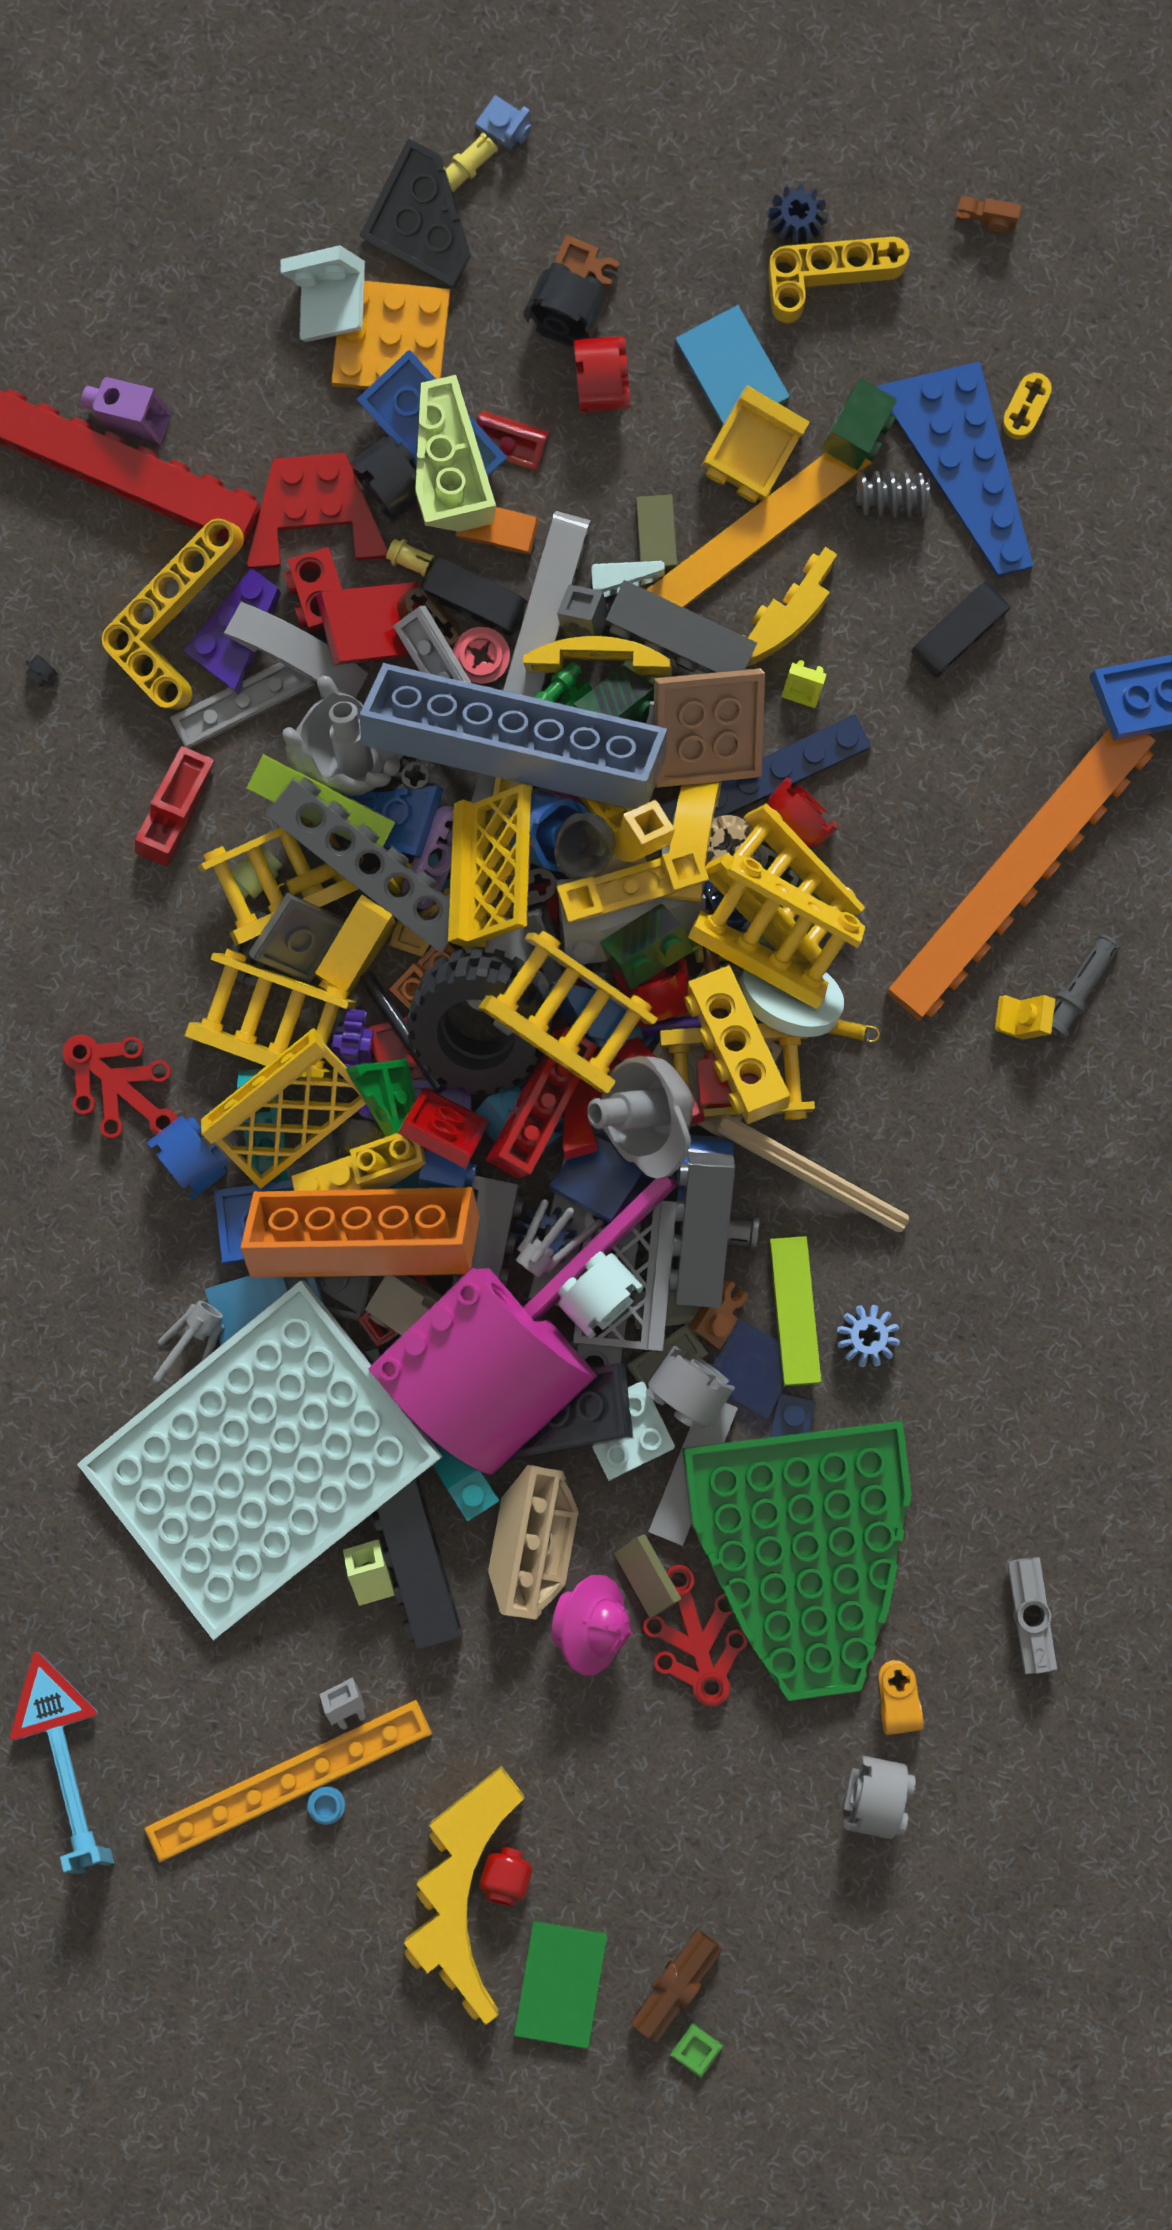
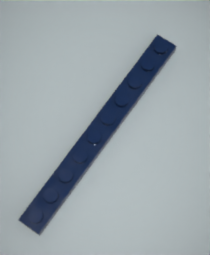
[529,714,871,884]

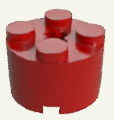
[574,336,631,413]
[613,956,691,1027]

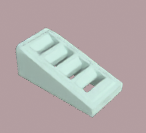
[592,561,665,598]

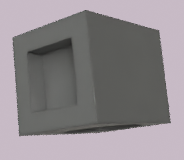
[557,584,608,639]

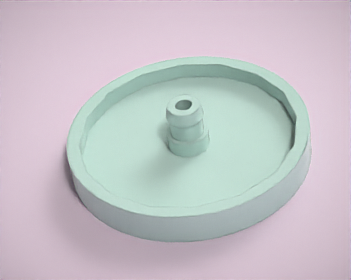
[739,969,844,1037]

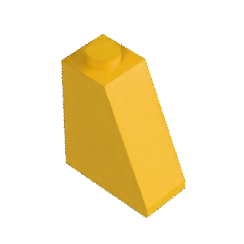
[315,895,396,996]

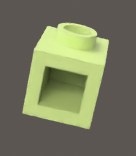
[343,1539,395,1606]

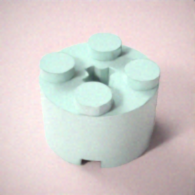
[557,1251,644,1338]

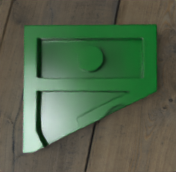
[346,1059,416,1137]

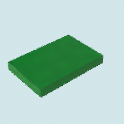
[514,1921,607,2049]

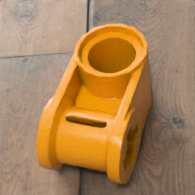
[878,1660,924,1735]

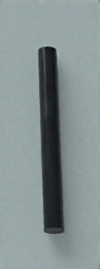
[360,971,447,1093]

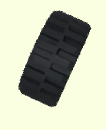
[407,947,553,1095]

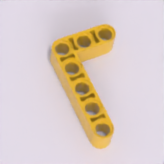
[102,519,244,710]

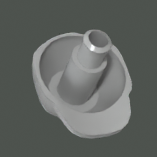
[587,1056,693,1179]

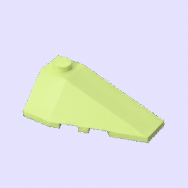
[415,375,496,532]

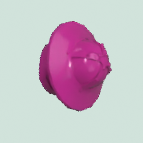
[551,1575,633,1675]

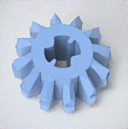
[837,1305,900,1367]

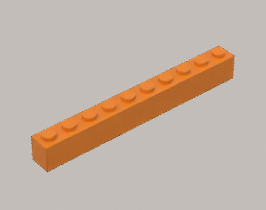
[886,729,1155,1021]

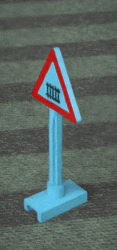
[10,1652,114,1874]

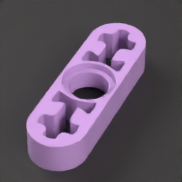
[402,806,454,909]

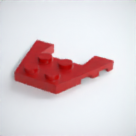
[247,453,388,570]
[563,1037,705,1160]

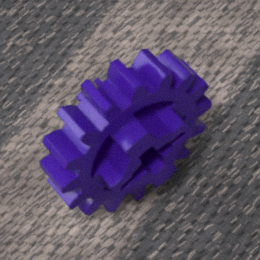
[331,1009,374,1090]

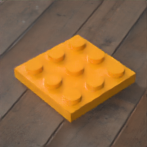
[332,281,450,390]

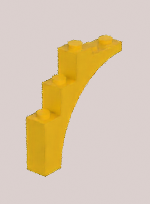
[404,1766,524,2025]

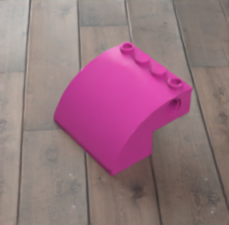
[368,1268,597,1475]

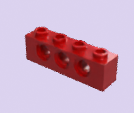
[486,1027,597,1179]

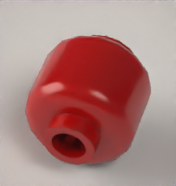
[479,1847,533,1907]

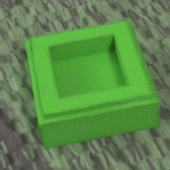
[670,2023,723,2078]

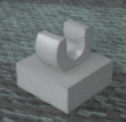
[319,1677,365,1730]

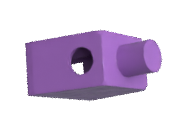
[81,377,172,446]

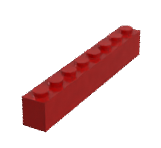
[0,389,260,550]

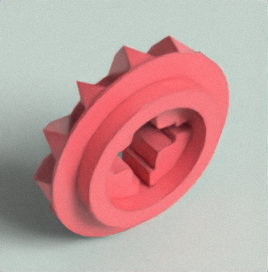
[453,627,510,685]

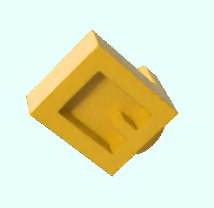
[995,995,1056,1040]

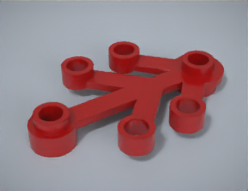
[63,1035,178,1139]
[643,1564,748,1707]

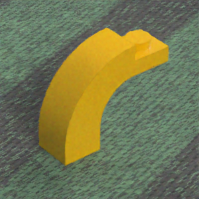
[579,797,675,862]

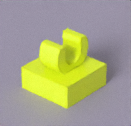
[781,660,827,708]

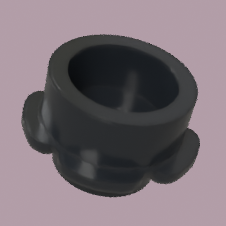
[25,654,59,687]

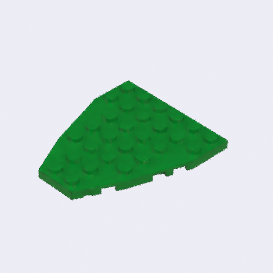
[682,1421,912,1701]

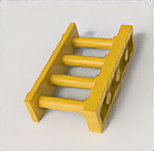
[705,803,865,969]
[198,817,359,946]
[688,854,865,1010]
[478,931,658,1094]
[185,949,357,1086]
[659,1023,815,1127]

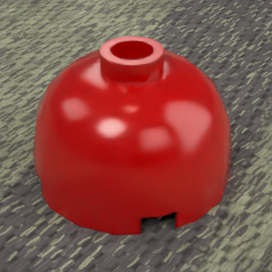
[768,777,839,848]

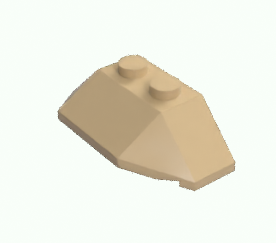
[488,1465,579,1619]

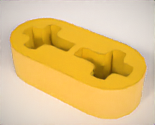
[1002,373,1052,440]

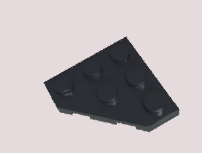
[359,138,471,288]

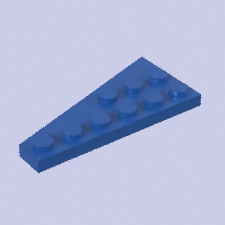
[875,361,1033,577]

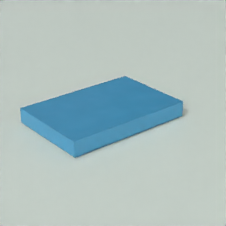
[675,305,790,426]

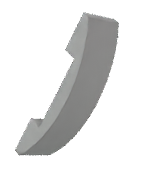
[223,602,368,698]

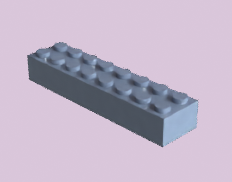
[359,663,667,809]

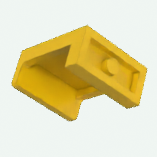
[701,385,810,503]

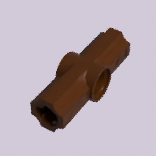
[630,1929,723,2043]

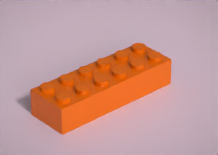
[241,1187,480,1277]

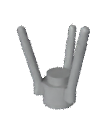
[516,1200,604,1277]
[153,1301,225,1382]

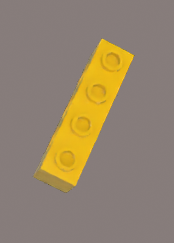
[684,965,790,1124]

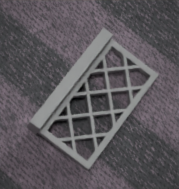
[573,1201,676,1352]

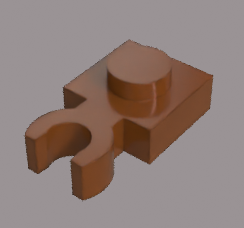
[956,196,1021,233]
[554,235,620,289]
[688,1279,748,1350]

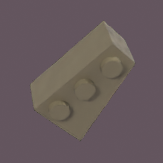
[365,1275,443,1335]

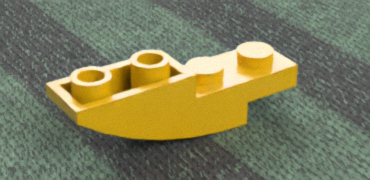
[742,547,837,667]
[291,1133,426,1191]

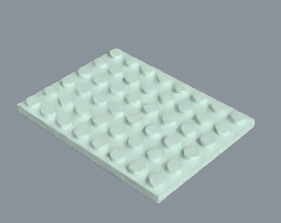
[77,1280,443,1640]

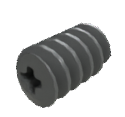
[854,470,930,519]

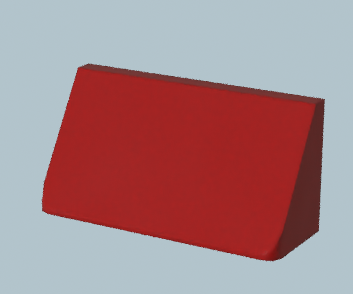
[476,411,550,471]

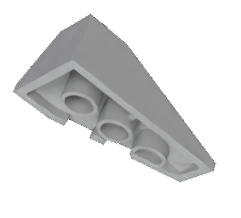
[556,876,706,964]

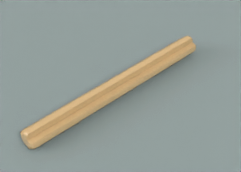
[715,1114,909,1232]

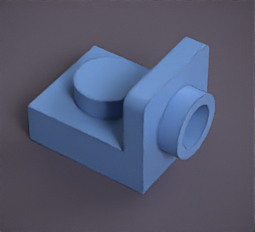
[475,95,532,151]

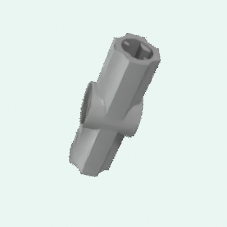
[1007,1557,1057,1674]

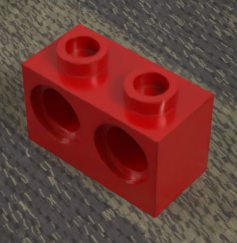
[284,547,342,635]

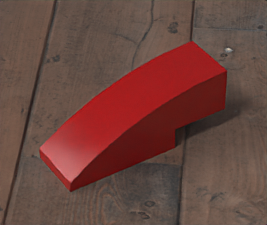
[135,746,214,867]

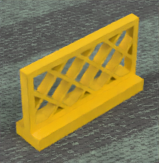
[448,784,531,950]
[201,1028,366,1189]

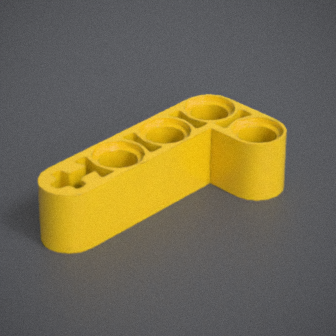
[768,237,909,323]

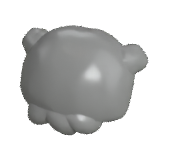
[282,675,403,796]

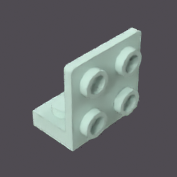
[280,245,365,342]
[592,1382,675,1480]

